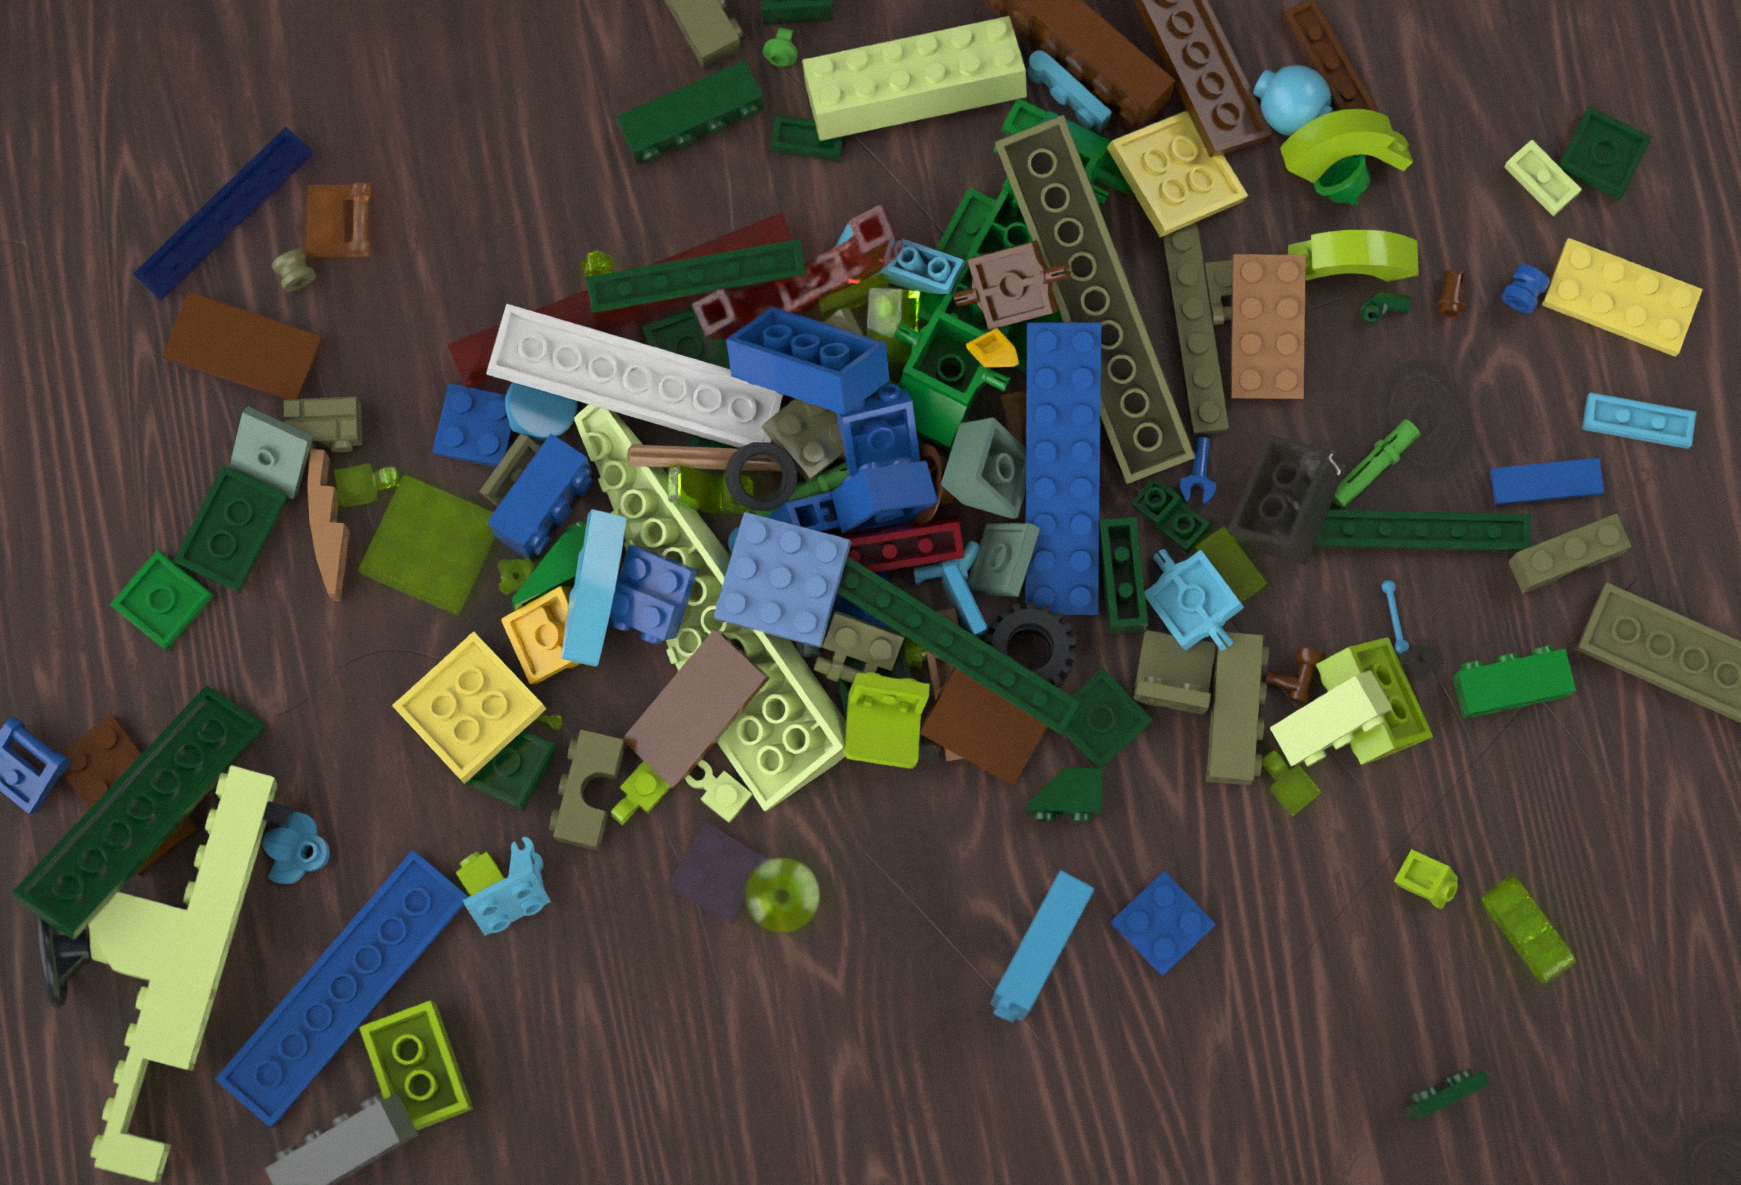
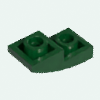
[1131,476,1211,555]

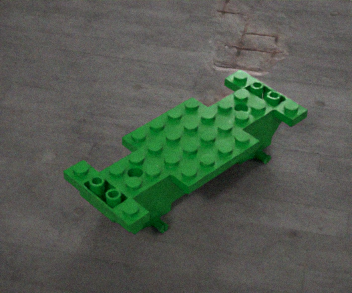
[871,98,1130,453]

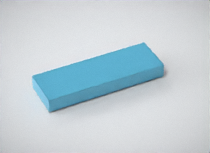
[1582,392,1697,449]

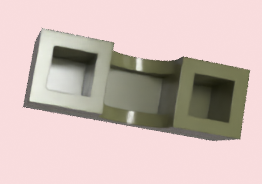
[1508,514,1632,594]
[549,729,626,851]

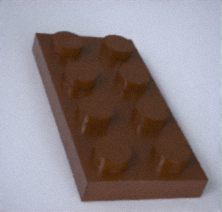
[60,714,200,876]

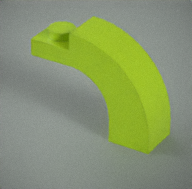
[1280,109,1413,183]
[1288,230,1419,282]

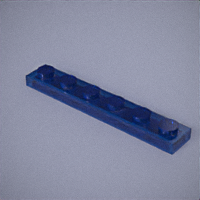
[133,127,313,302]

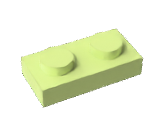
[1504,140,1582,217]

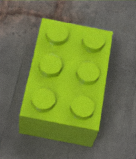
[359,1000,473,1131]

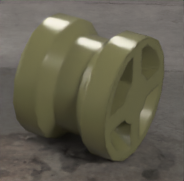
[271,249,316,292]

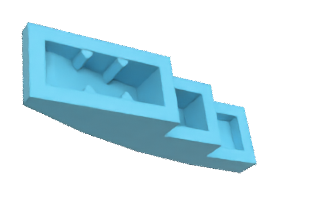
[561,509,627,667]

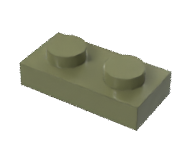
[479,434,540,507]

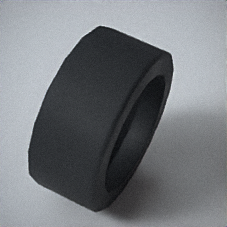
[725,442,797,511]

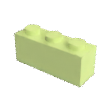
[1270,670,1393,767]

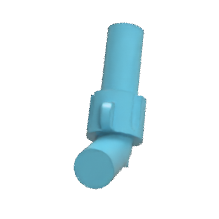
[914,541,980,586]

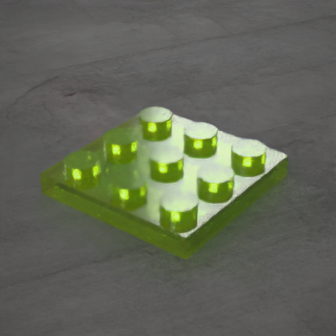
[358,474,495,616]

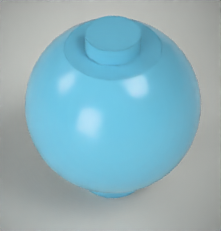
[1253,65,1333,136]

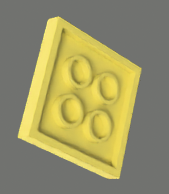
[1106,111,1248,237]
[392,632,546,784]

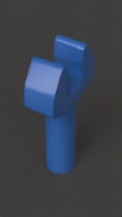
[1179,437,1216,506]

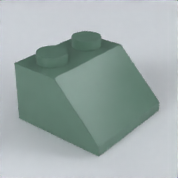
[941,417,1026,519]

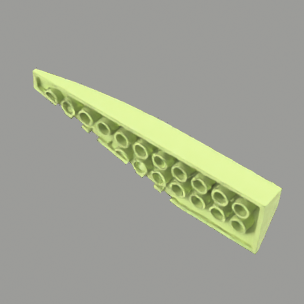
[574,404,846,812]

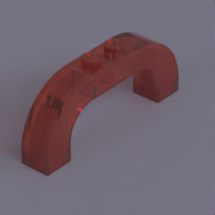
[692,205,903,339]

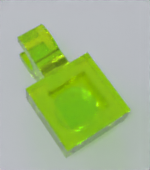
[334,463,401,508]
[1262,750,1322,816]

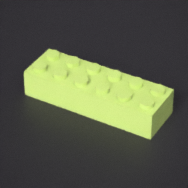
[802,16,1027,141]

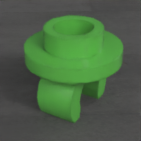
[763,27,798,67]

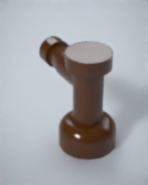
[1265,647,1326,704]

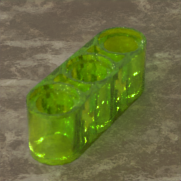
[1481,876,1576,985]

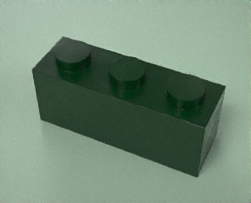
[1099,517,1148,636]

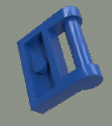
[0,717,70,814]

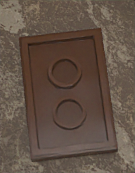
[920,668,1047,786]

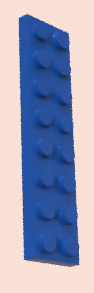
[1025,322,1101,615]
[215,850,468,1128]

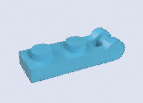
[1028,51,1112,133]

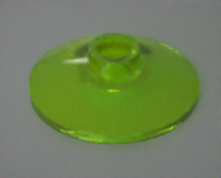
[745,858,819,933]

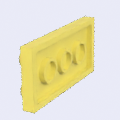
[1542,238,1703,357]

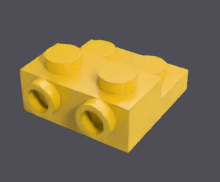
[501,586,602,684]

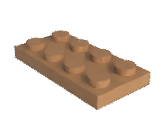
[1230,254,1306,399]

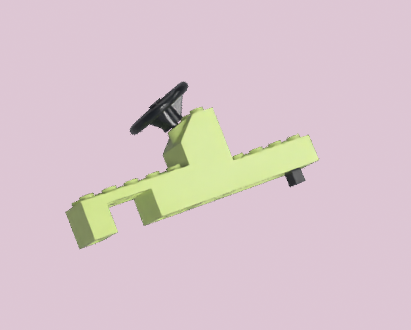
[36,765,292,1182]

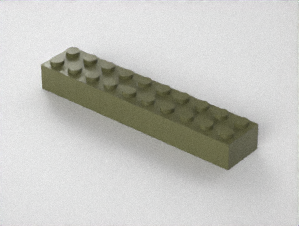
[994,115,1195,484]

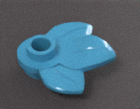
[261,812,330,884]

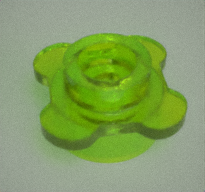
[497,558,534,595]

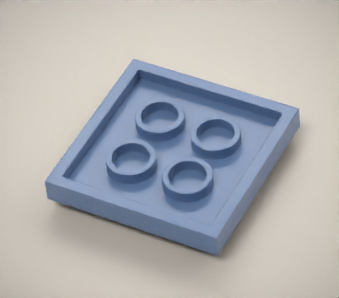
[713,512,851,648]

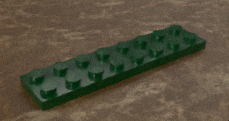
[12,685,265,940]

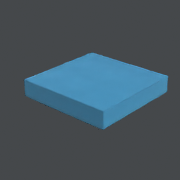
[942,563,987,642]

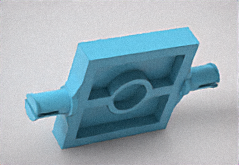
[1145,549,1244,651]

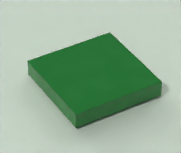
[110,549,214,651]

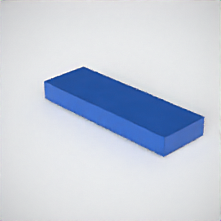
[1490,458,1604,506]

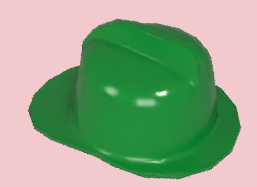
[1314,155,1370,207]

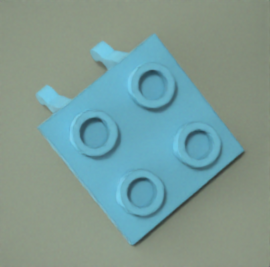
[463,837,551,936]

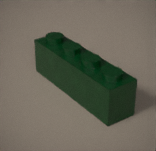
[616,60,764,165]

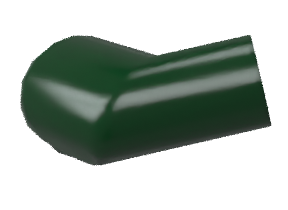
[1360,291,1411,323]

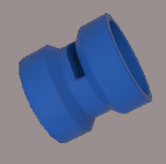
[1501,264,1550,314]

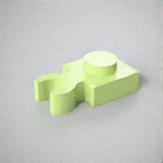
[686,760,753,824]

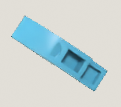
[832,224,965,294]

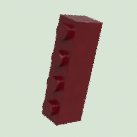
[836,516,965,572]

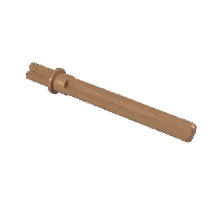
[628,444,798,473]

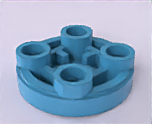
[505,382,578,441]

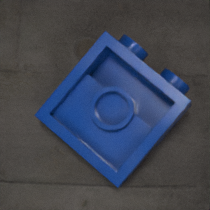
[836,384,920,476]
[609,544,698,644]

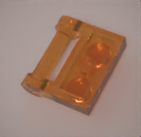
[305,183,372,257]

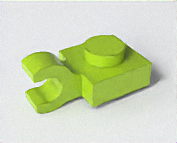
[610,761,671,826]

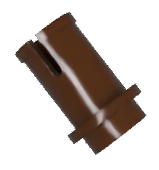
[1437,270,1468,318]

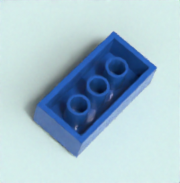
[726,307,890,415]

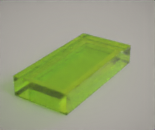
[818,273,889,322]
[668,465,725,515]
[1194,526,1268,604]

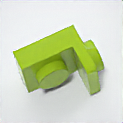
[1394,849,1458,909]

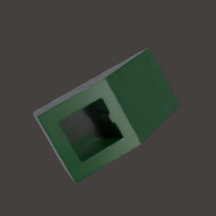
[1026,767,1102,823]

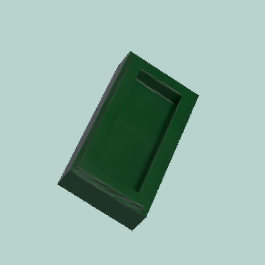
[770,115,844,162]

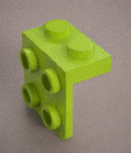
[844,672,930,769]

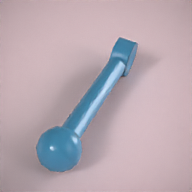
[1382,580,1409,655]

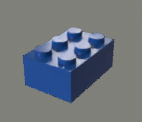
[487,434,593,561]

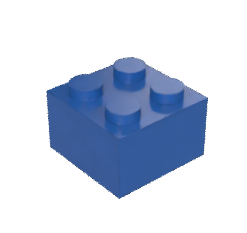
[831,458,937,534]

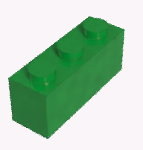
[1452,646,1576,719]

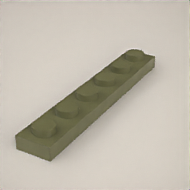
[1162,223,1229,436]

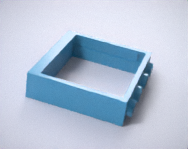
[990,870,1094,1024]

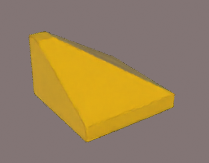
[966,328,1019,367]

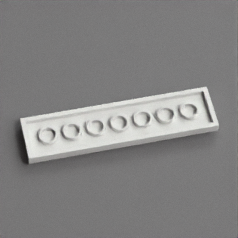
[486,304,783,448]

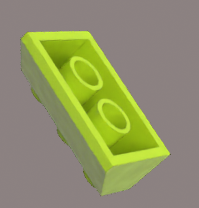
[1316,637,1433,765]

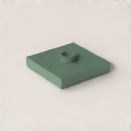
[229,407,313,499]
[967,523,1040,597]

